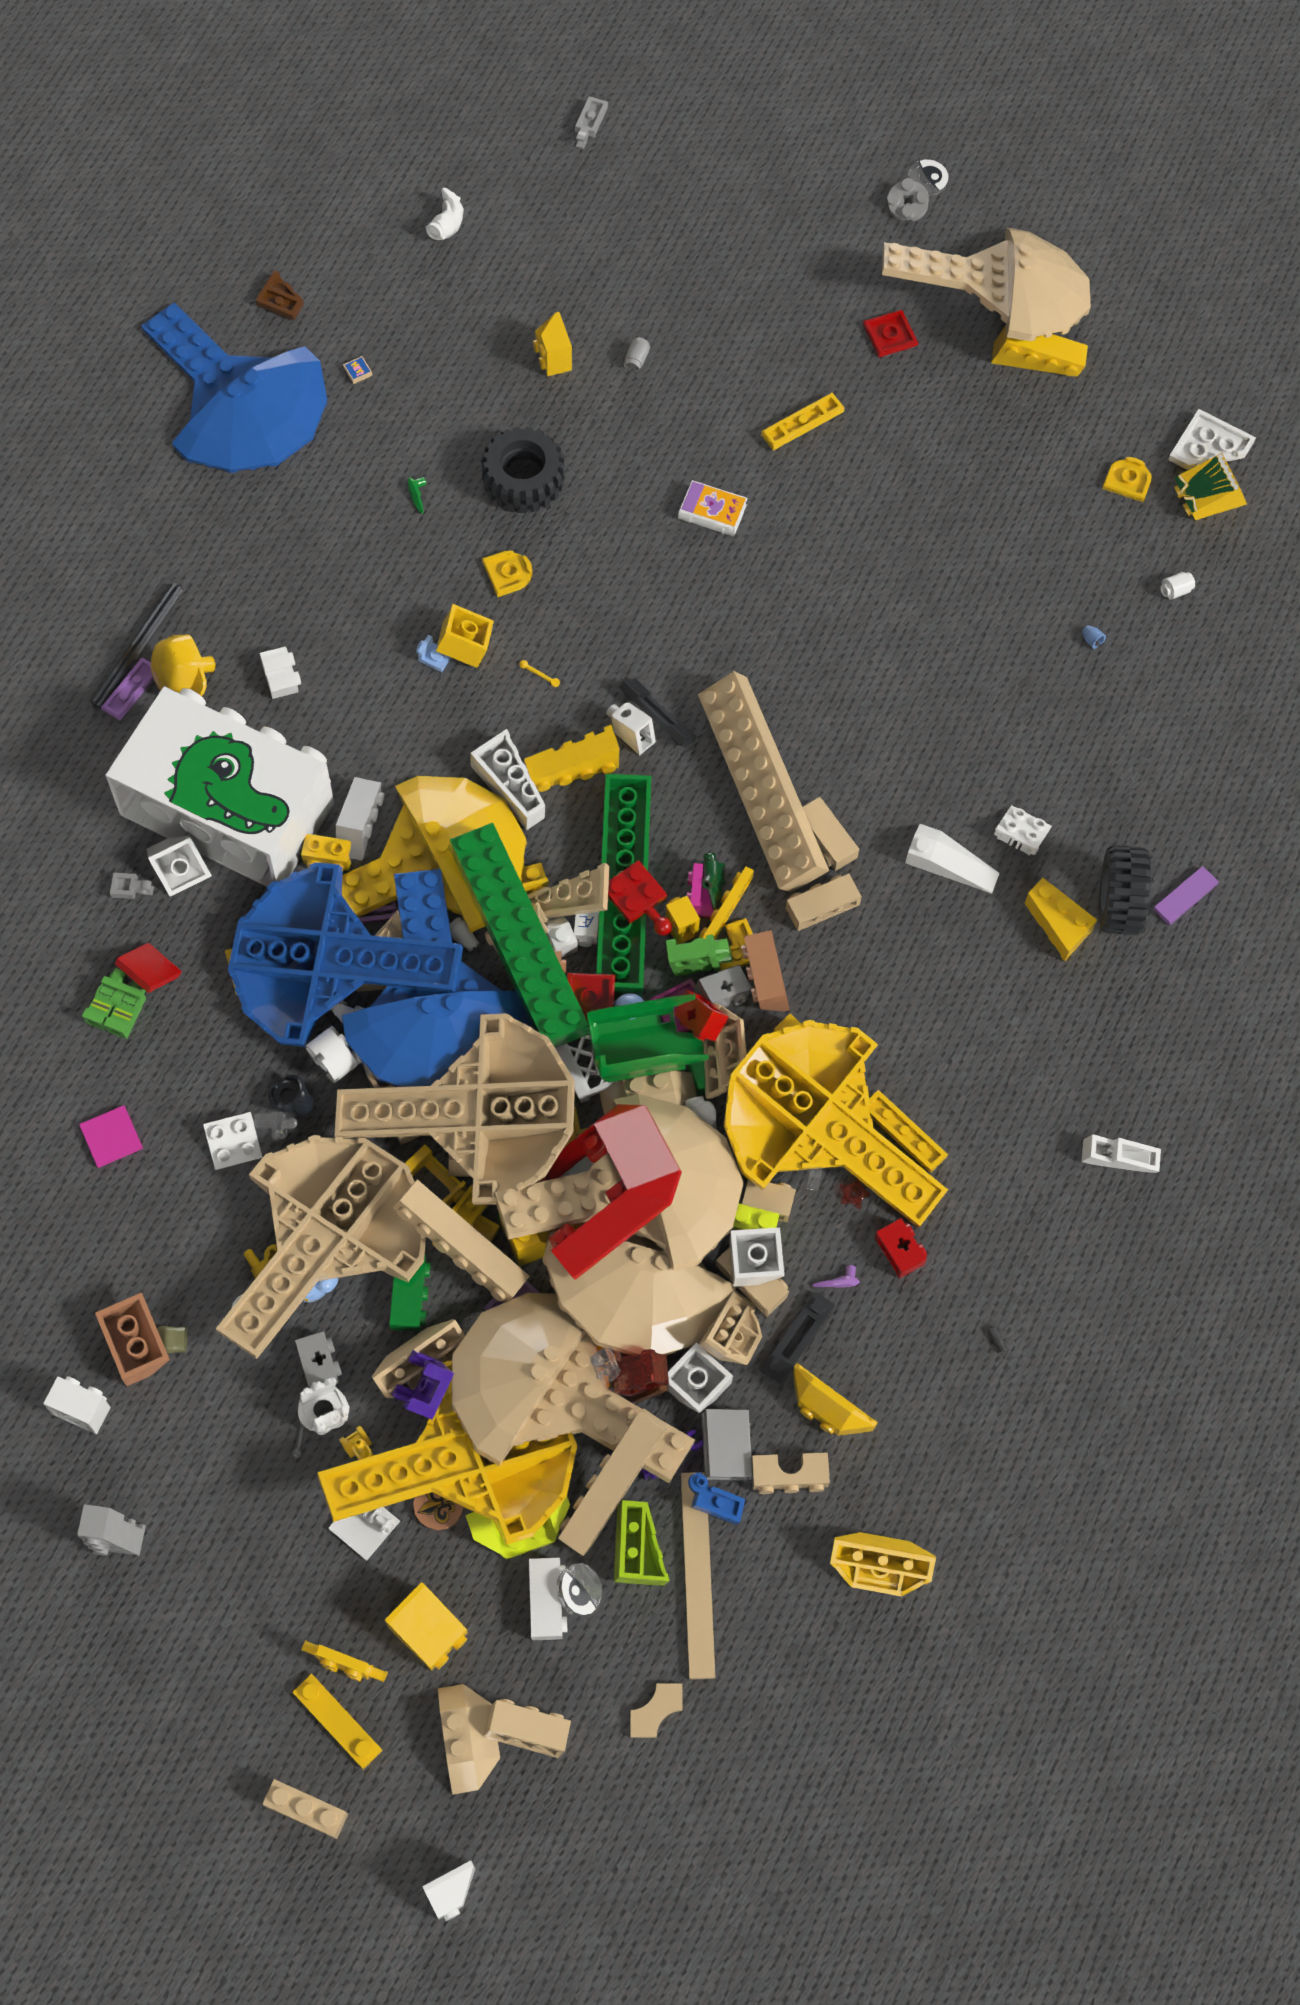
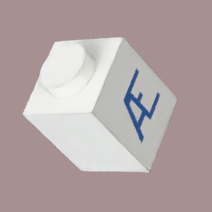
[574,911,599,947]

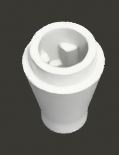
[449,917,480,952]

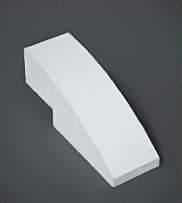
[1081,1135,1161,1173]

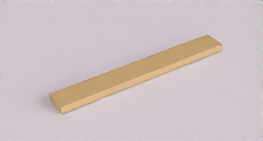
[681,1472,715,1680]

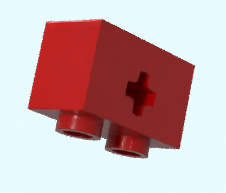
[674,990,729,1041]
[874,1218,927,1278]

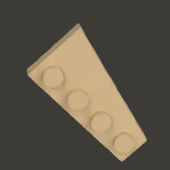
[528,863,609,918]

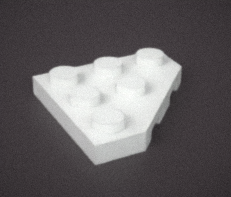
[1168,409,1256,470]

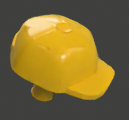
[150,634,216,697]

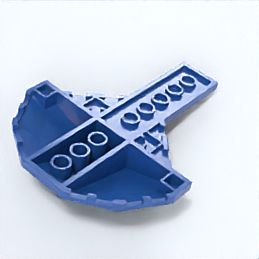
[141,303,327,473]
[228,862,463,1047]
[342,869,532,1087]

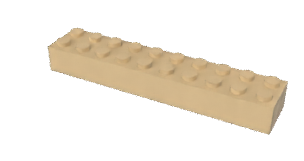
[698,671,829,893]

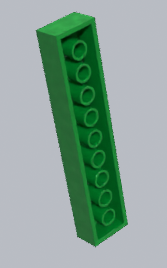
[597,774,652,999]
[450,822,589,1048]

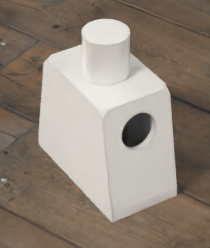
[606,703,656,756]

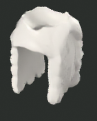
[298,1378,350,1435]

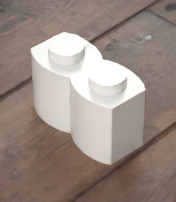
[260,646,301,699]

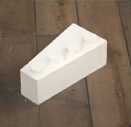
[471,729,545,830]

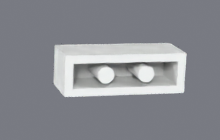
[529,1558,567,1640]

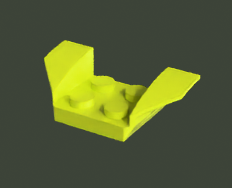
[466,1497,570,1559]

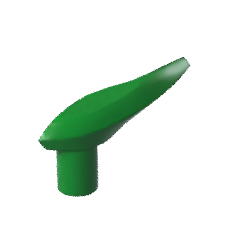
[408,477,426,514]

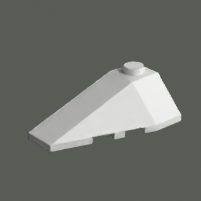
[905,824,999,894]

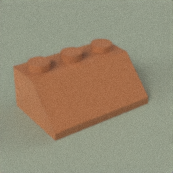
[741,930,790,1011]
[95,1293,170,1386]

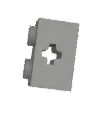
[693,965,752,1008]
[295,1331,342,1388]

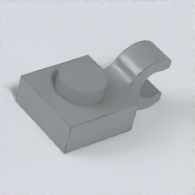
[110,873,154,899]

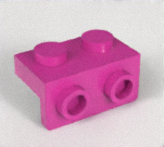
[687,863,714,918]

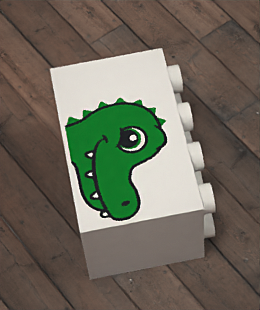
[106,686,334,887]

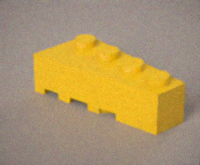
[991,326,1088,377]
[524,725,619,792]

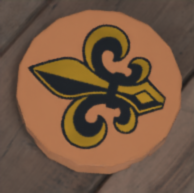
[413,1492,464,1531]

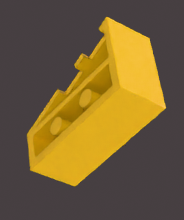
[1025,878,1097,962]

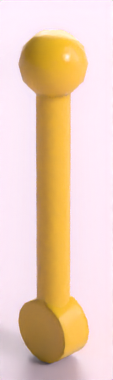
[519,660,560,687]

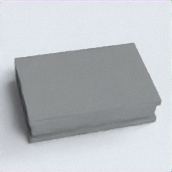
[701,1409,753,1480]

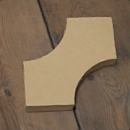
[630,1684,682,1738]

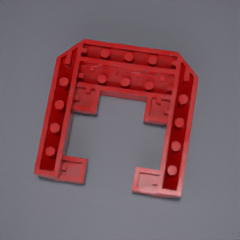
[535,1104,682,1280]

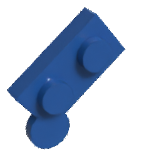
[688,1473,745,1525]

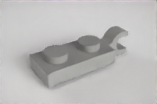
[575,96,608,149]

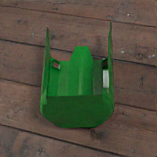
[587,994,709,1082]

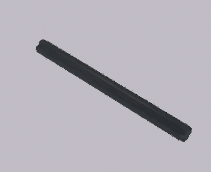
[91,583,182,709]

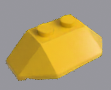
[792,1363,878,1436]
[830,1532,936,1596]

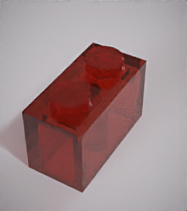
[611,1349,669,1397]

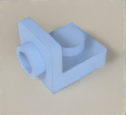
[416,635,451,672]

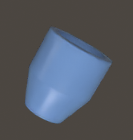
[1082,625,1106,649]

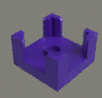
[392,1350,454,1420]

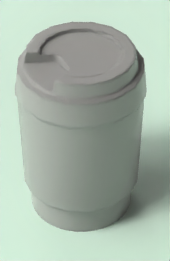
[624,337,650,372]

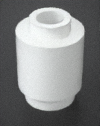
[1161,572,1195,600]

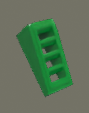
[684,1042,705,1096]

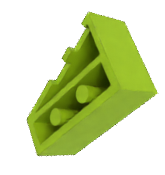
[614,1500,670,1586]

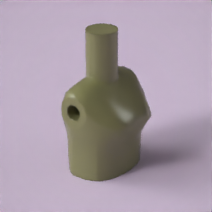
[157,1326,188,1354]

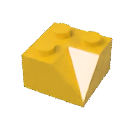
[532,312,572,376]
[436,604,494,668]

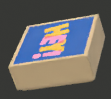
[343,356,372,384]

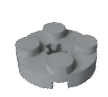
[887,178,929,221]

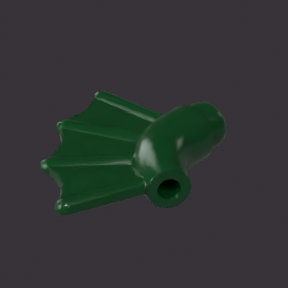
[702,853,725,909]

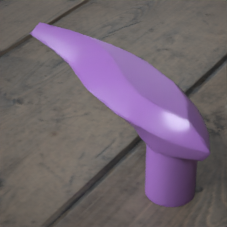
[813,1265,860,1288]

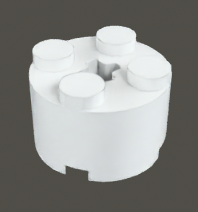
[306,1026,361,1083]

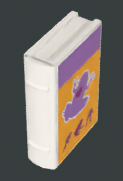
[678,480,747,537]

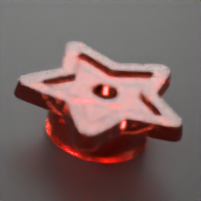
[840,1179,870,1209]

